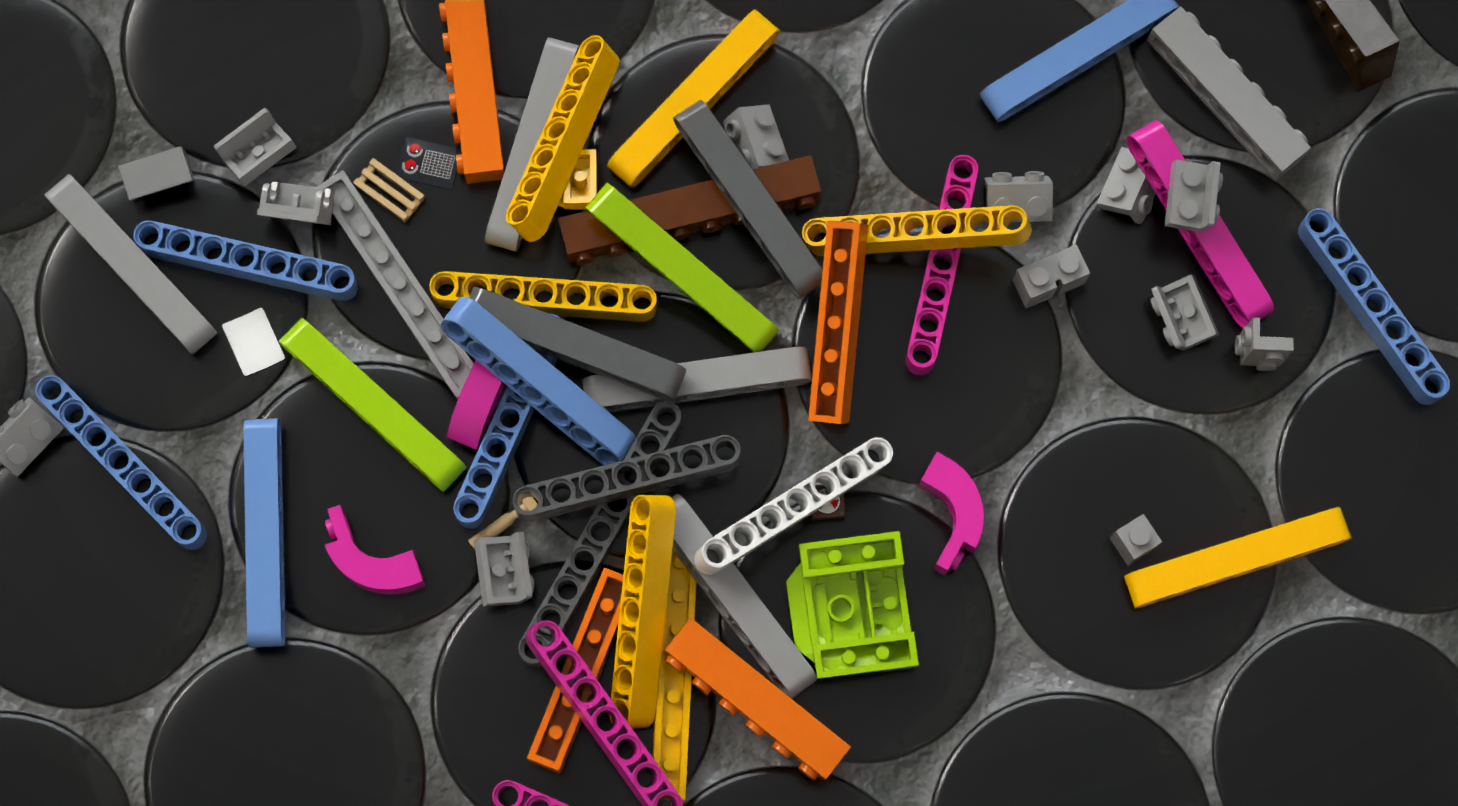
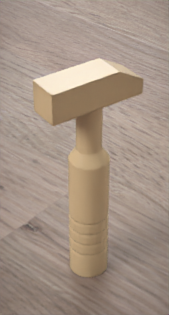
[468,497,537,550]

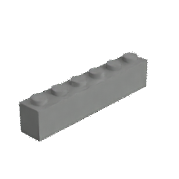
[1147,6,1311,181]

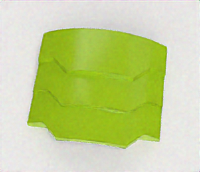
[786,531,919,679]

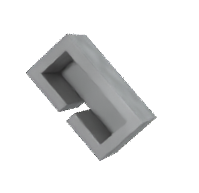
[1012,244,1090,309]

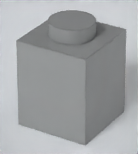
[1110,514,1162,566]

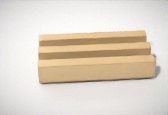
[353,158,425,223]

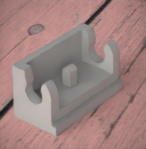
[118,146,194,201]
[257,181,335,225]

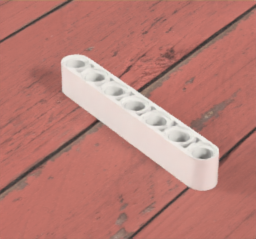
[694,437,893,575]

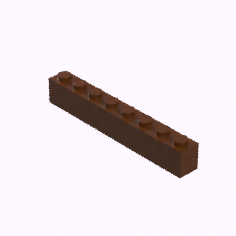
[558,155,821,265]

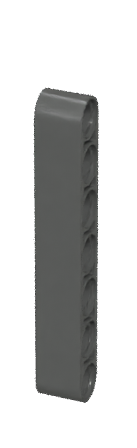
[673,99,823,299]
[469,287,687,402]
[513,435,741,522]

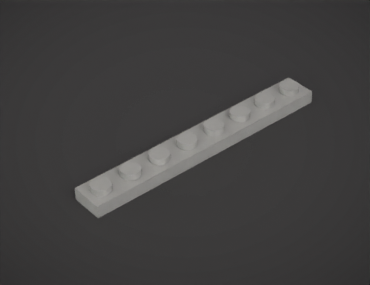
[317,170,474,400]

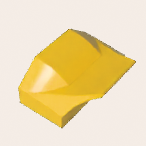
[558,149,597,210]

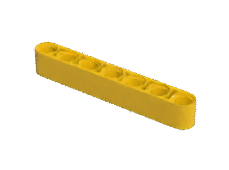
[607,9,780,188]
[506,35,620,242]
[802,205,1032,256]
[429,271,657,322]
[610,495,676,729]
[1124,507,1352,609]

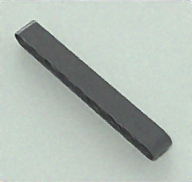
[518,401,681,668]

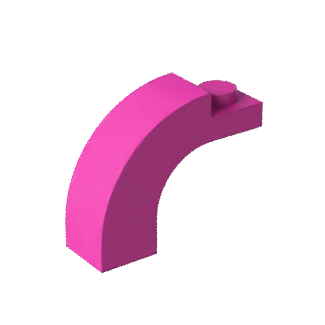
[446,360,506,450]
[918,452,984,576]
[325,505,426,595]

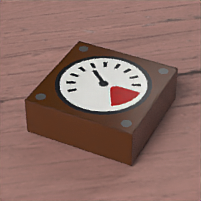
[811,485,845,521]

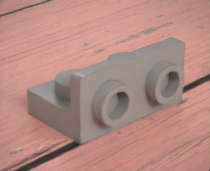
[1165,159,1223,232]

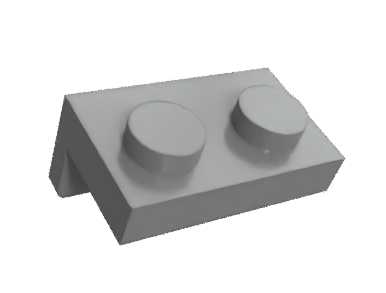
[723,104,789,170]
[214,108,297,186]
[1097,147,1156,224]
[984,171,1053,222]
[1151,274,1219,351]
[1235,317,1294,371]
[0,397,64,477]
[474,532,534,607]

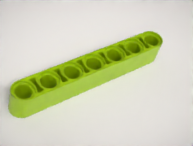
[585,183,780,353]
[279,318,467,492]

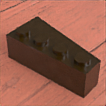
[1306,0,1400,92]

